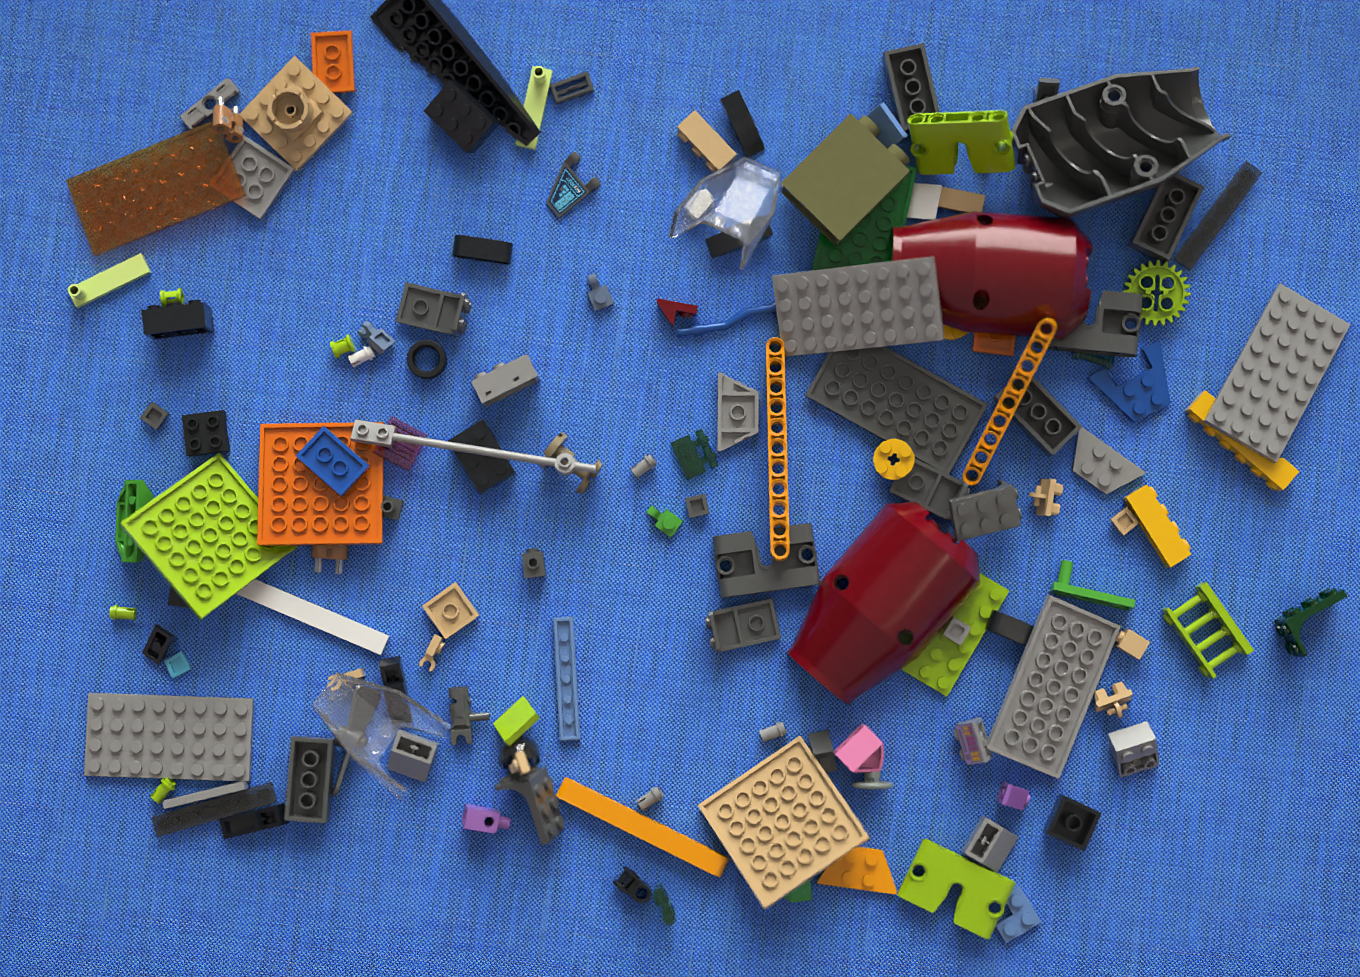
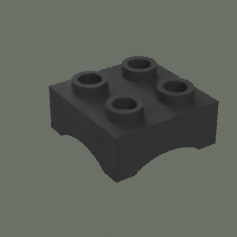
[182,410,231,457]

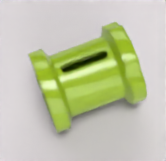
[160,288,185,307]
[330,334,356,358]

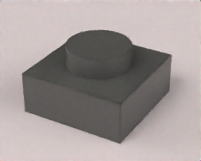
[140,402,170,430]
[685,494,710,518]

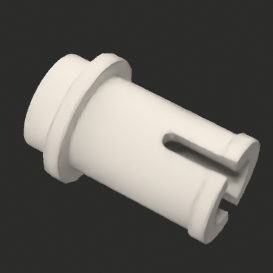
[348,346,376,367]

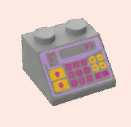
[953,717,993,765]

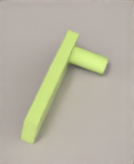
[515,66,553,150]
[67,253,151,308]

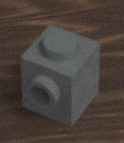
[522,548,547,579]

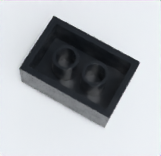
[424,80,501,153]
[141,300,214,340]
[448,420,517,495]

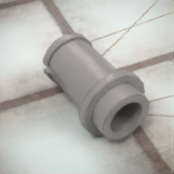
[630,454,657,479]
[759,722,787,743]
[637,786,664,811]

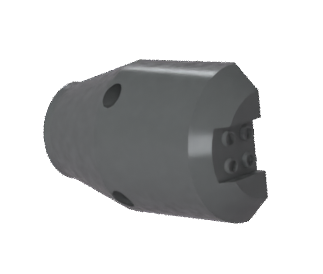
[1011,66,1230,219]

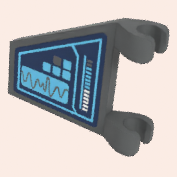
[546,152,601,218]

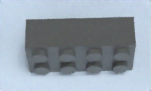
[882,43,940,134]
[1128,174,1204,264]
[992,377,1082,457]
[284,735,336,823]

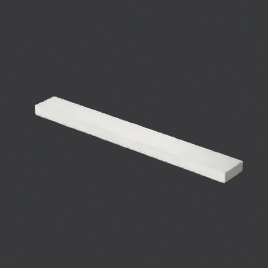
[236,579,389,655]

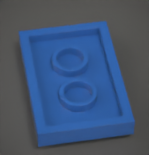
[296,426,370,497]

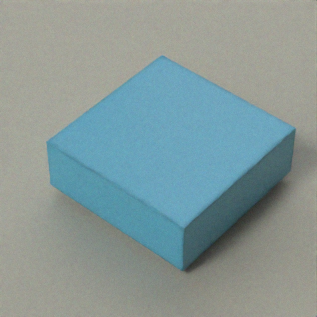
[164,651,192,679]

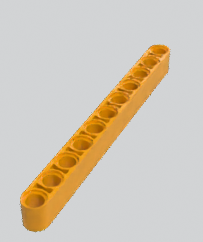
[766,337,790,562]

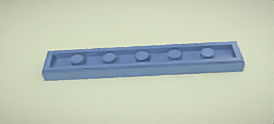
[553,616,581,741]

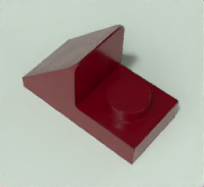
[657,298,698,328]

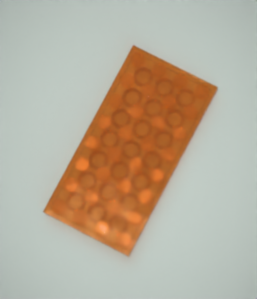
[66,121,246,256]

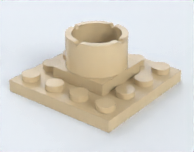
[239,56,353,171]

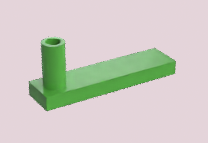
[1049,560,1135,611]

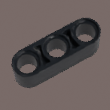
[452,235,513,265]
[985,610,1034,646]

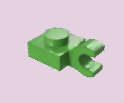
[646,506,683,537]

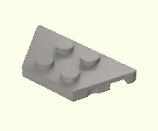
[717,373,759,452]
[1072,427,1145,495]

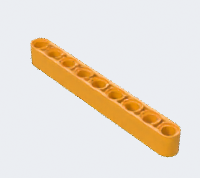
[962,318,1057,485]
[556,777,730,877]

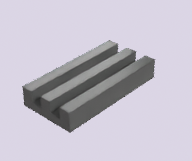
[550,71,595,105]

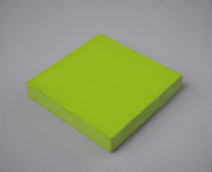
[493,696,540,746]

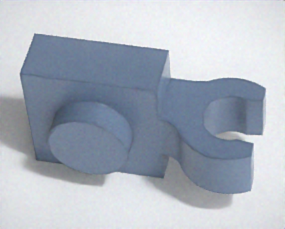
[587,273,614,312]
[358,321,396,355]

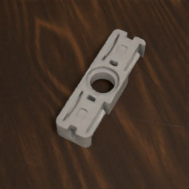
[181,78,241,131]

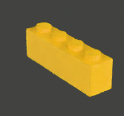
[1122,485,1192,568]

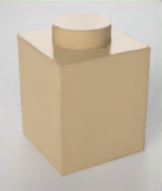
[1115,629,1150,660]

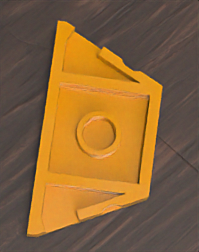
[817,846,897,895]

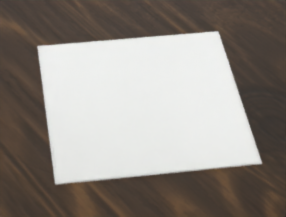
[907,183,942,220]

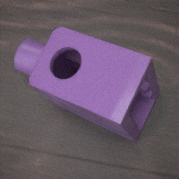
[461,803,511,833]

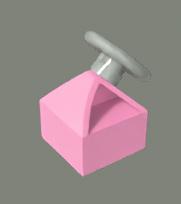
[833,723,893,789]

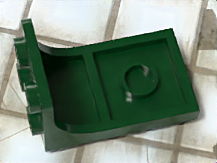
[1274,588,1348,657]

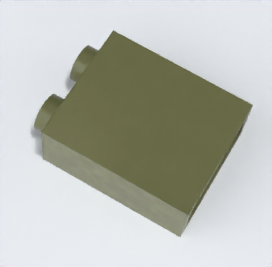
[779,113,910,247]

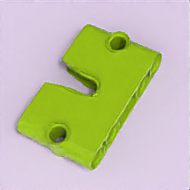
[907,110,1016,175]
[897,838,1016,940]

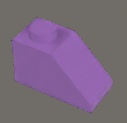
[996,781,1030,810]

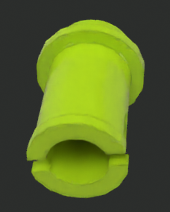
[109,604,137,621]
[150,777,176,804]

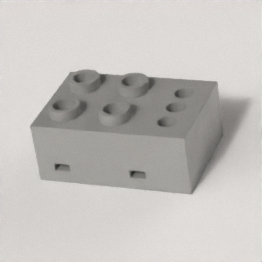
[471,354,540,407]

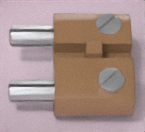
[212,97,244,143]
[311,545,349,574]

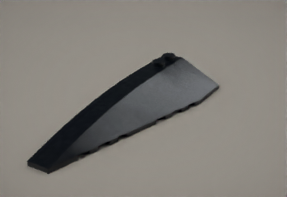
[370,0,541,146]

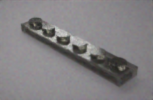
[1173,161,1263,271]
[151,782,278,837]

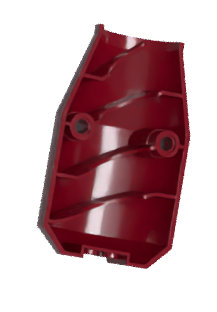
[891,211,1093,339]
[787,502,981,705]

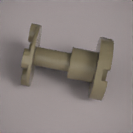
[537,431,603,494]

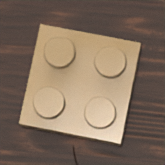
[422,582,480,639]

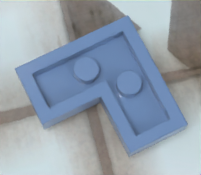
[996,885,1041,943]

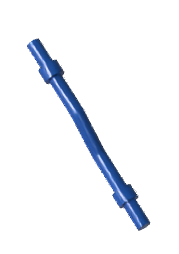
[677,302,777,337]

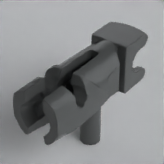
[448,686,490,745]

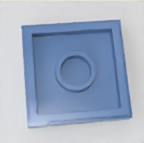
[867,103,908,149]

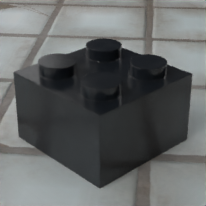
[1043,793,1102,851]

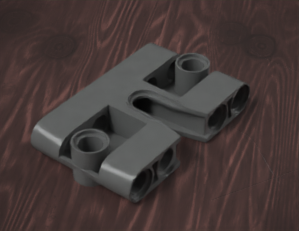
[1035,290,1143,357]
[712,523,820,598]

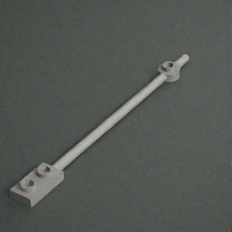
[351,420,597,476]

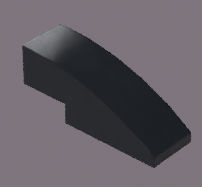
[720,90,765,158]
[705,216,773,259]
[379,656,412,725]
[219,803,289,839]

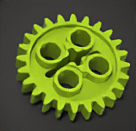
[1123,260,1191,327]

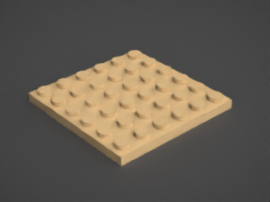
[698,736,870,909]

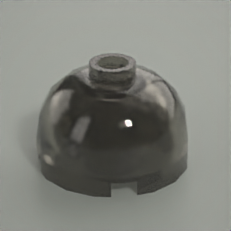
[498,734,541,770]

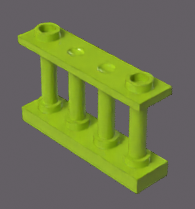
[1162,582,1254,678]

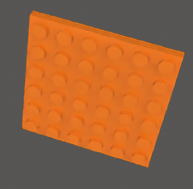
[257,422,384,546]

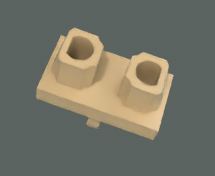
[1028,479,1063,516]
[1094,682,1133,719]

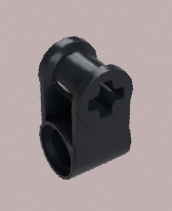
[613,866,652,903]

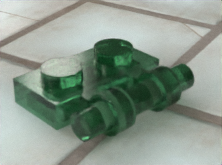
[670,429,719,480]

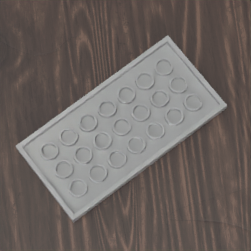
[772,256,945,357]
[1203,283,1351,463]
[985,594,1121,779]
[84,693,254,782]

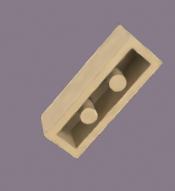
[677,110,737,174]

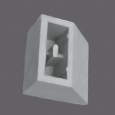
[1108,721,1159,778]
[387,730,440,783]
[961,815,1018,872]

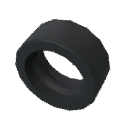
[407,340,447,379]

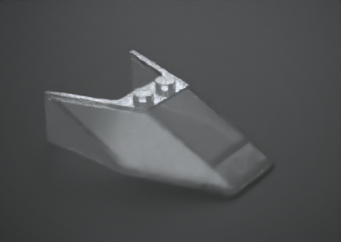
[669,156,781,270]
[312,672,452,800]

